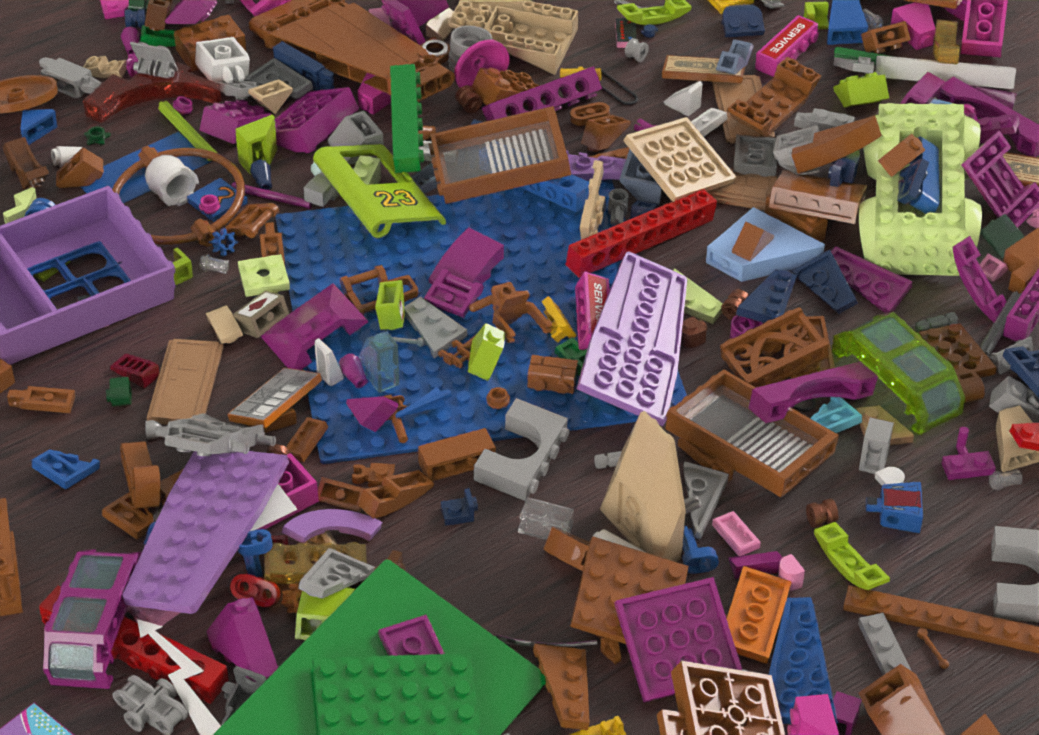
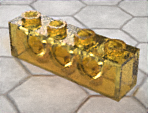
[265,542,367,584]

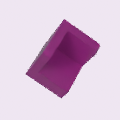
[833,691,862,735]

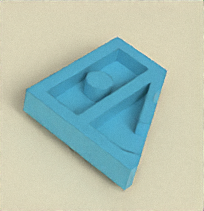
[810,397,862,433]

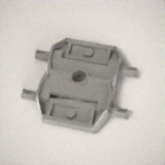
[154,413,276,456]

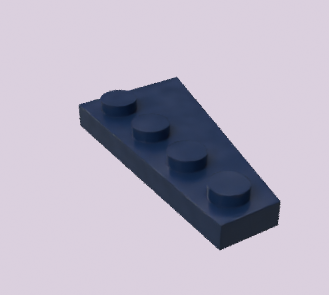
[736,269,797,323]

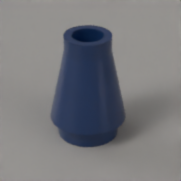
[250,160,273,190]

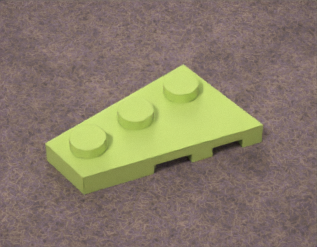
[673,269,723,324]

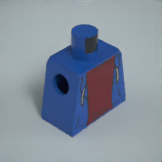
[866,482,923,533]

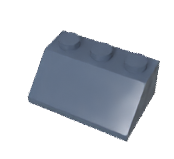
[620,150,664,205]

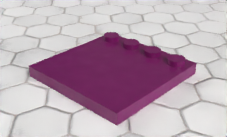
[614,577,742,703]

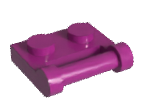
[424,269,484,318]

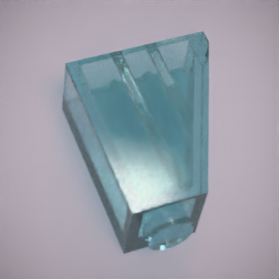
[359,331,399,393]

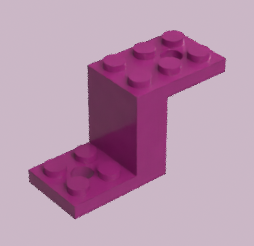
[381,0,449,45]

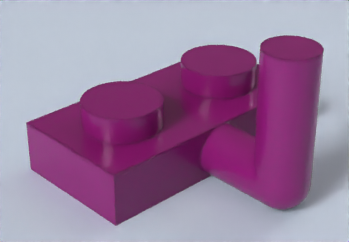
[941,427,996,480]

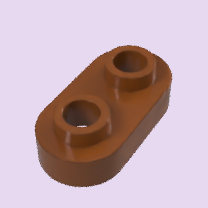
[570,102,610,126]

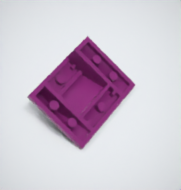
[961,130,1039,234]
[261,283,368,370]

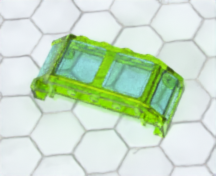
[831,312,965,435]

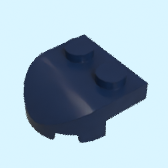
[721,4,765,38]

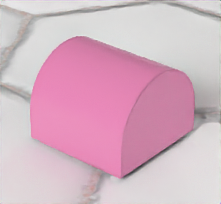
[778,554,805,591]

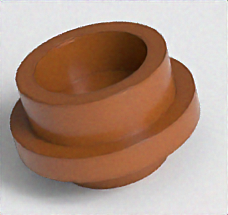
[486,387,510,409]

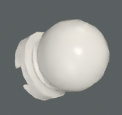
[145,155,199,206]

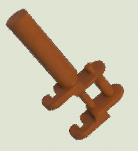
[438,335,476,368]
[384,395,408,443]

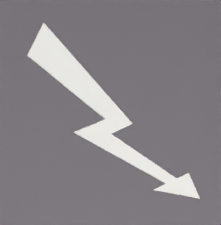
[137,619,221,735]

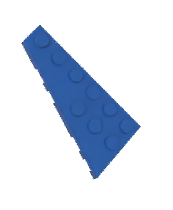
[769,597,838,724]

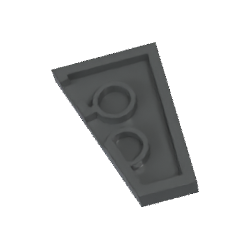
[244,58,313,99]

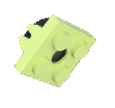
[238,254,290,298]

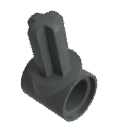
[608,189,628,226]

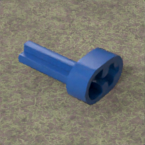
[682,526,719,574]
[238,529,273,577]

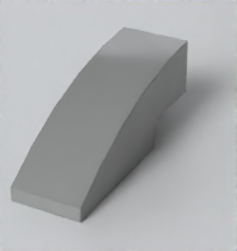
[304,172,340,207]

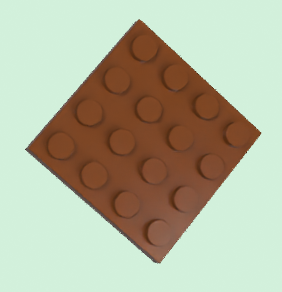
[570,536,689,644]

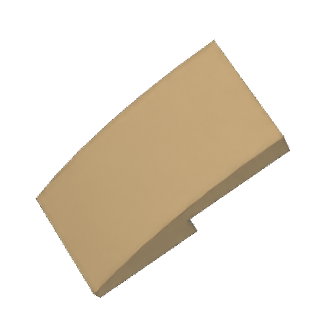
[83,56,127,79]
[206,305,243,344]

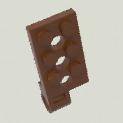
[918,323,996,404]

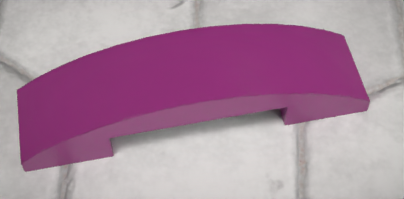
[952,236,1007,322]

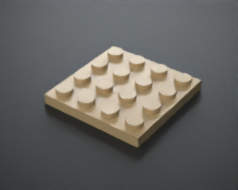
[623,117,736,202]

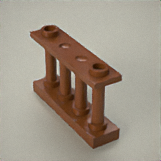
[0,498,23,616]

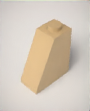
[996,405,1039,472]

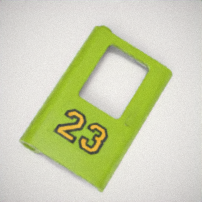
[313,144,446,238]

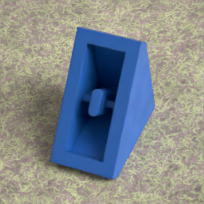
[20,109,58,145]

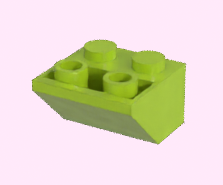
[833,72,889,108]
[235,115,277,175]
[295,588,355,640]

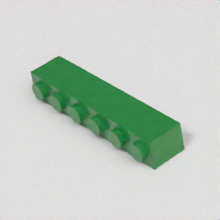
[390,64,424,173]

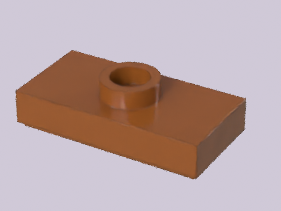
[286,417,328,462]

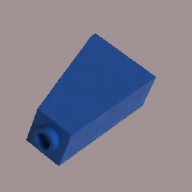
[827,0,868,45]

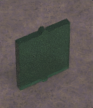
[980,214,1025,259]

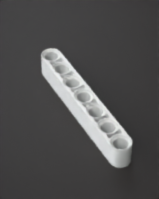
[875,56,1016,89]

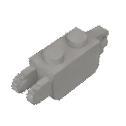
[39,57,102,98]

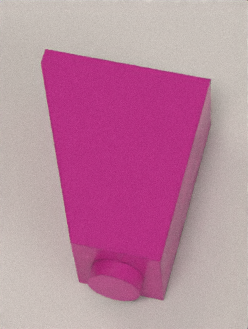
[891,2,936,50]
[358,73,391,115]

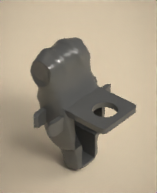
[221,666,266,726]

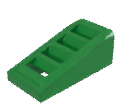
[140,25,176,47]

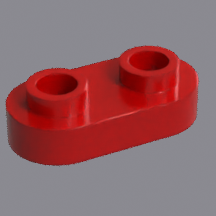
[230,574,281,607]

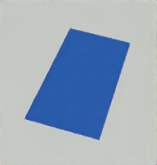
[80,132,211,203]

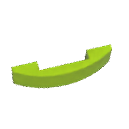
[617,0,692,25]
[814,522,890,590]

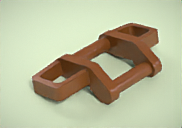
[340,265,418,316]

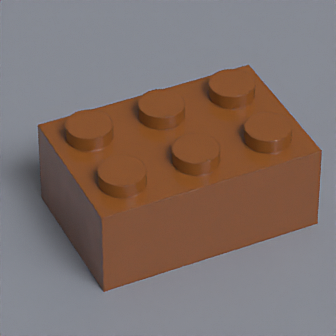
[174,14,247,72]

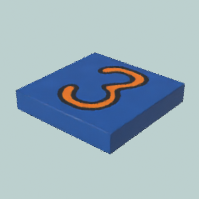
[187,178,248,222]

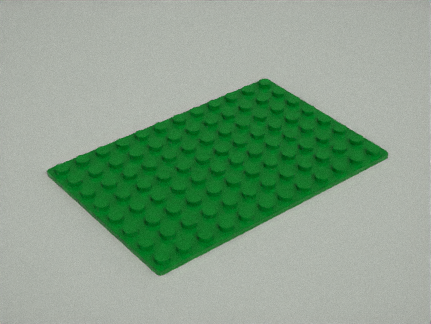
[213,560,546,735]

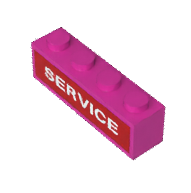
[755,15,819,77]
[575,271,610,350]

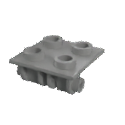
[130,42,178,79]

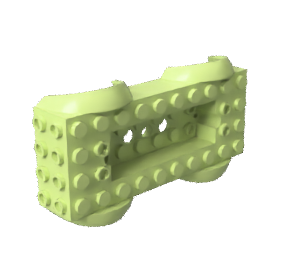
[859,103,982,276]

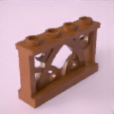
[720,307,829,388]

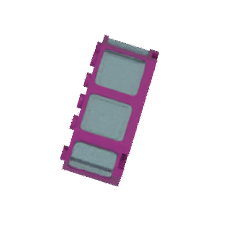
[43,549,142,689]

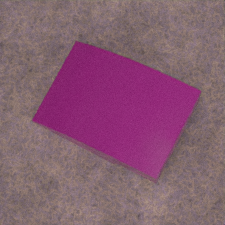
[429,227,504,294]

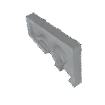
[833,57,874,73]
[298,548,375,599]

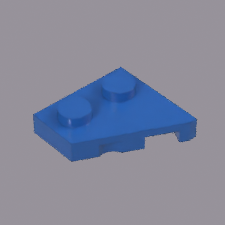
[32,449,100,490]

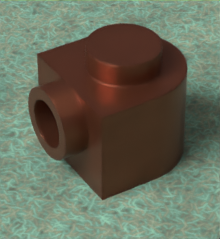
[680,316,707,348]

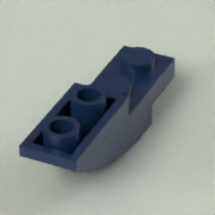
[828,150,860,187]

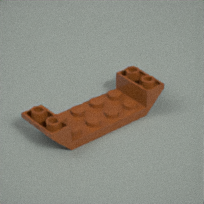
[727,57,821,137]

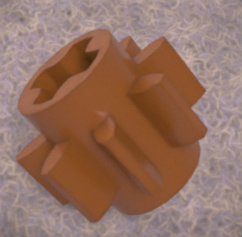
[281,583,302,614]

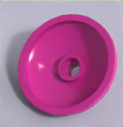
[454,40,509,88]

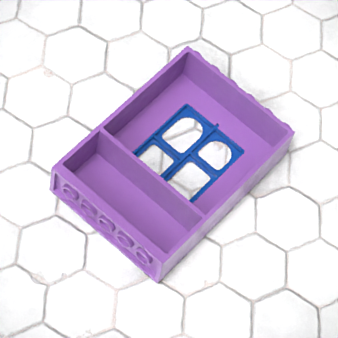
[0,186,176,365]

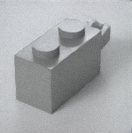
[794,108,855,131]

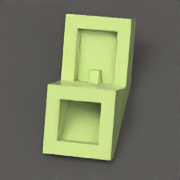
[3,187,36,224]

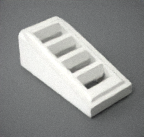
[315,338,344,386]

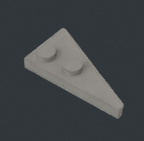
[683,462,729,539]

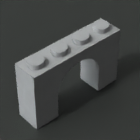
[474,398,570,501]
[991,526,1039,623]

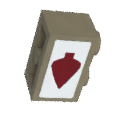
[234,291,289,338]

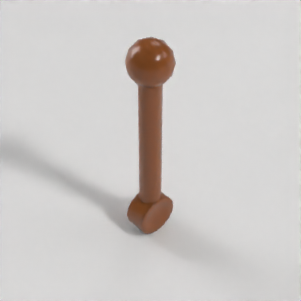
[917,628,949,669]

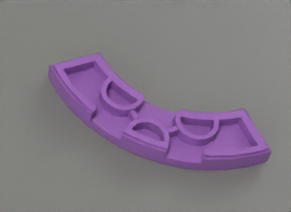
[282,509,383,544]

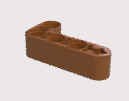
[120,441,160,509]

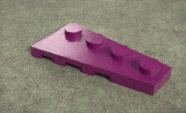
[831,246,912,316]

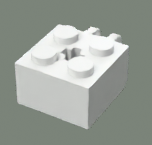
[195,37,250,84]

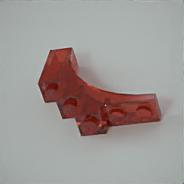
[83,61,221,123]

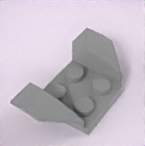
[773,125,820,175]

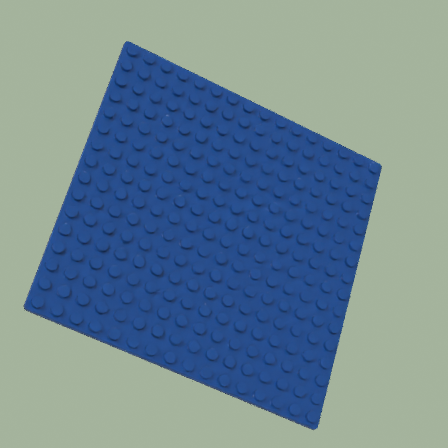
[276,179,687,464]

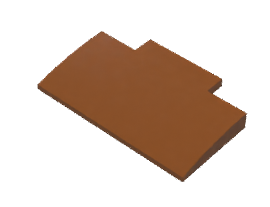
[657,661,785,735]

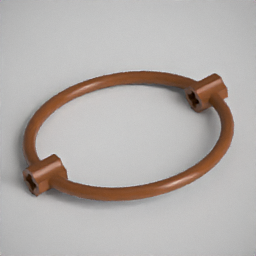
[112,146,245,247]

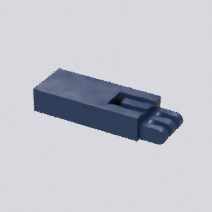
[273,41,334,91]

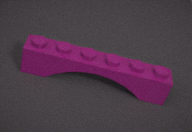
[936,76,1039,157]
[748,362,878,423]

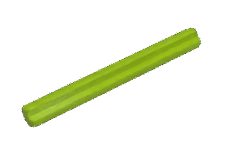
[158,101,217,162]

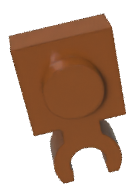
[352,463,395,487]

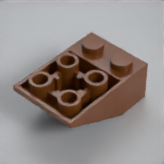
[471,68,545,112]
[858,664,946,735]

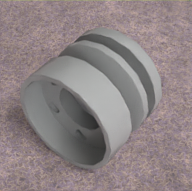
[448,25,493,72]

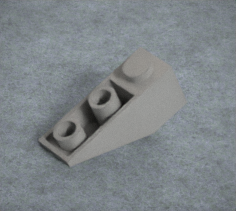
[989,376,1039,423]

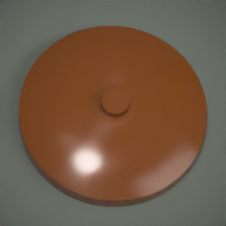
[0,75,58,113]

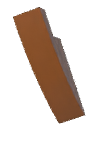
[791,115,882,174]
[1003,227,1039,293]

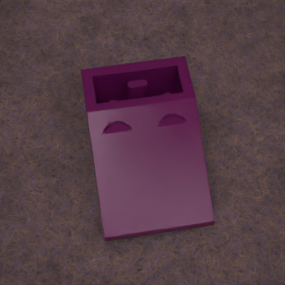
[199,99,272,144]

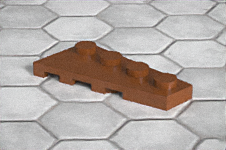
[533,643,590,730]

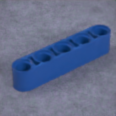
[910,136,940,214]

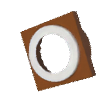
[420,36,450,64]

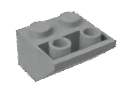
[328,111,383,165]

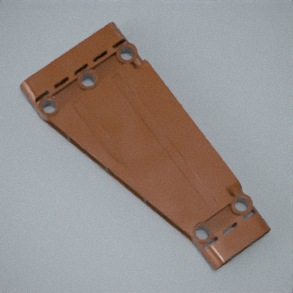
[249,0,455,102]

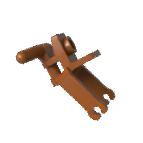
[469,282,552,343]

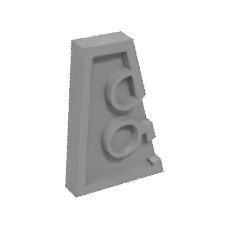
[404,297,467,358]

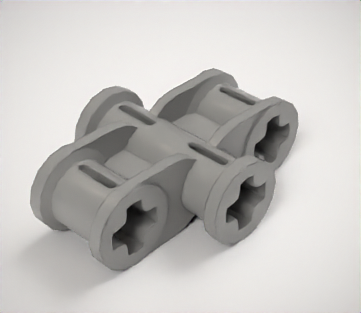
[113,675,188,735]

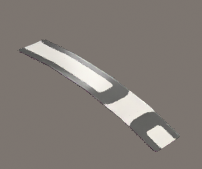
[495,635,597,648]

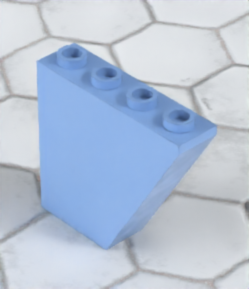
[706,207,825,282]

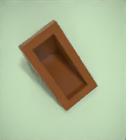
[732,222,774,261]

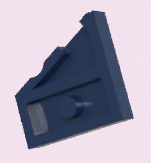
[897,158,929,204]

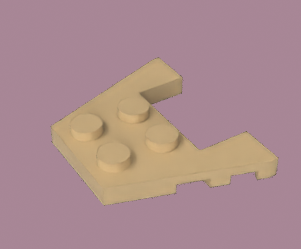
[580,160,606,240]

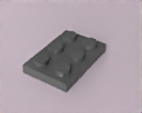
[733,134,777,177]

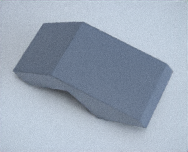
[716,39,754,75]

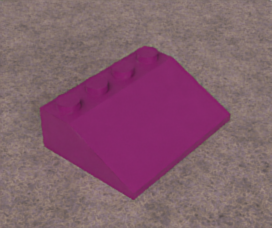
[275,87,359,153]

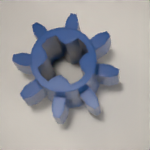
[209,228,238,256]

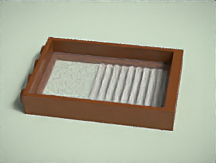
[428,106,571,204]
[665,369,839,497]

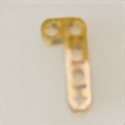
[933,20,960,65]

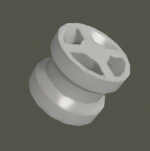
[625,38,649,62]

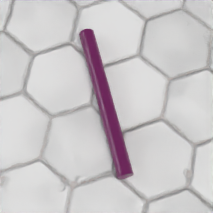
[231,182,313,209]

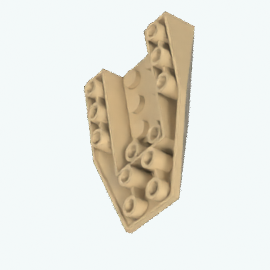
[448,0,578,75]
[600,411,686,562]

